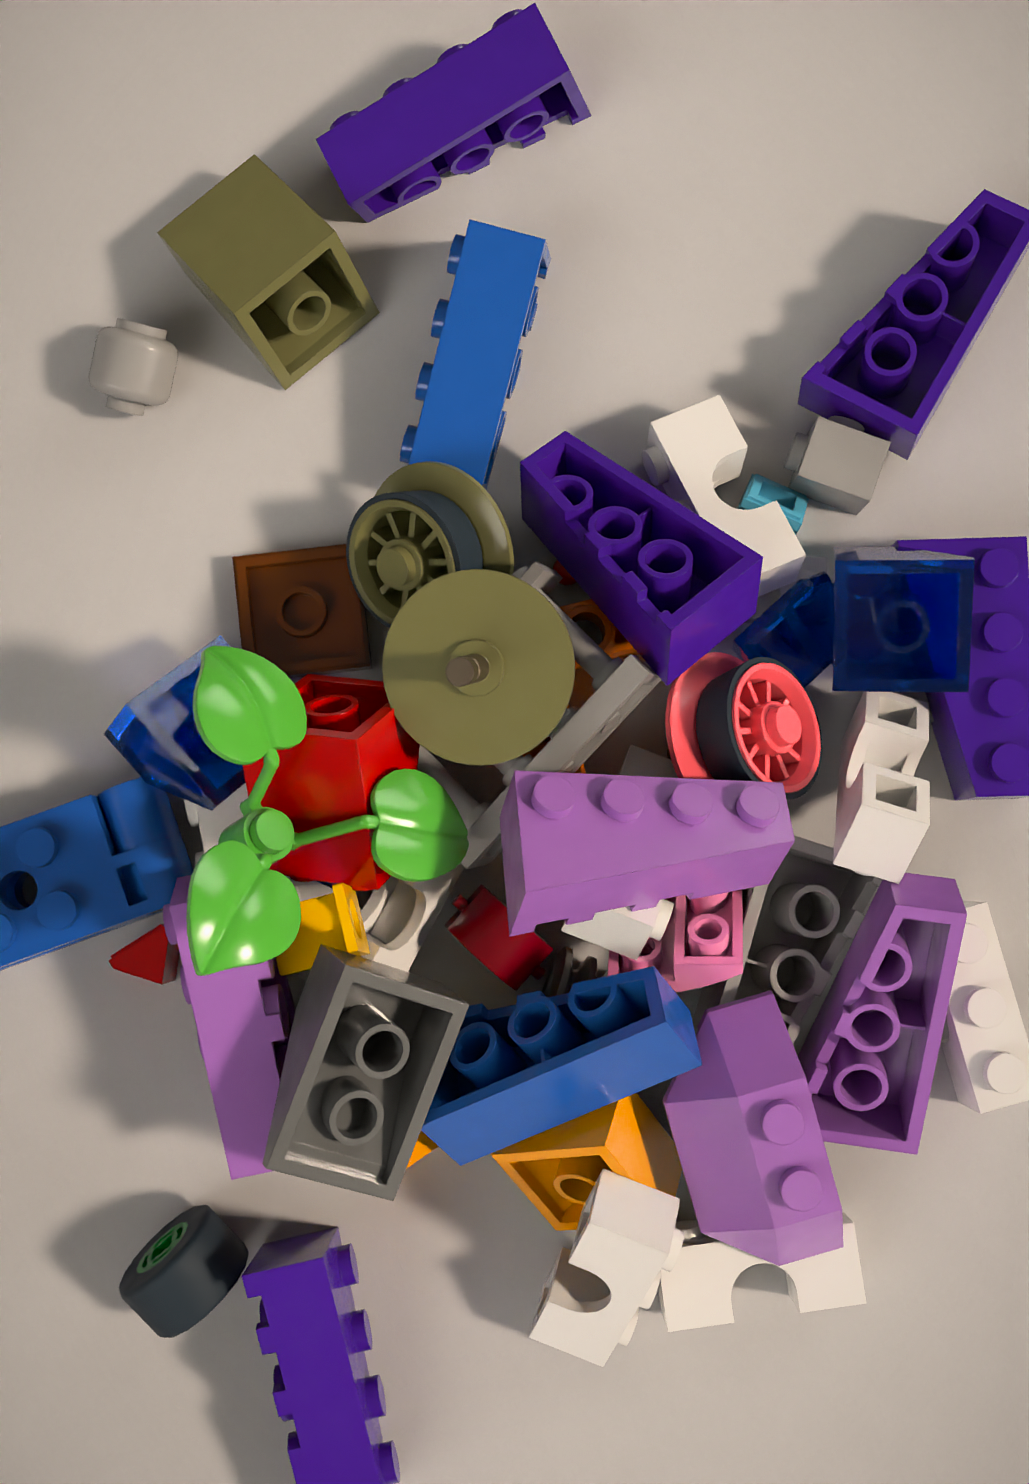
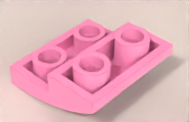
[607,889,743,993]

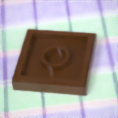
[232,544,372,678]

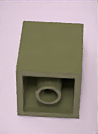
[157,154,380,390]

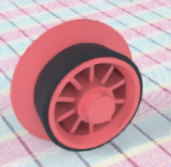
[665,652,822,800]

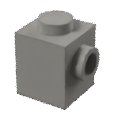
[784,416,891,515]

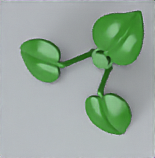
[186,646,469,976]

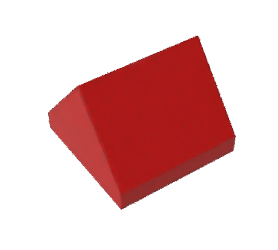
[108,924,180,985]

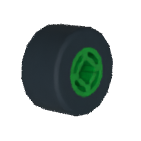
[119,1205,249,1338]

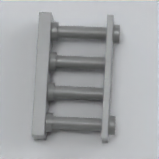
[418,562,661,869]

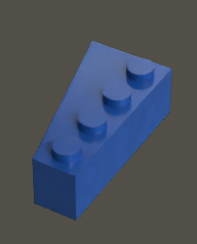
[400,219,551,490]
[421,966,702,1166]

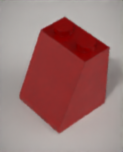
[243,674,420,891]

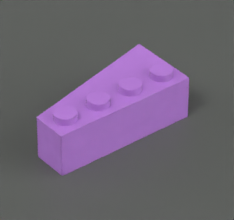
[499,770,795,937]
[798,873,967,1155]
[163,875,296,1180]

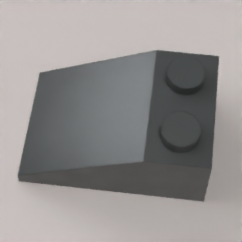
[262,944,470,1201]

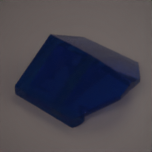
[732,571,847,687]

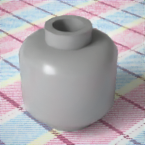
[88,318,178,416]

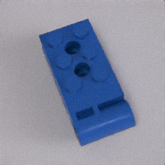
[0,774,193,971]

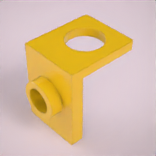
[276,882,370,976]

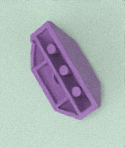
[662,990,844,1266]

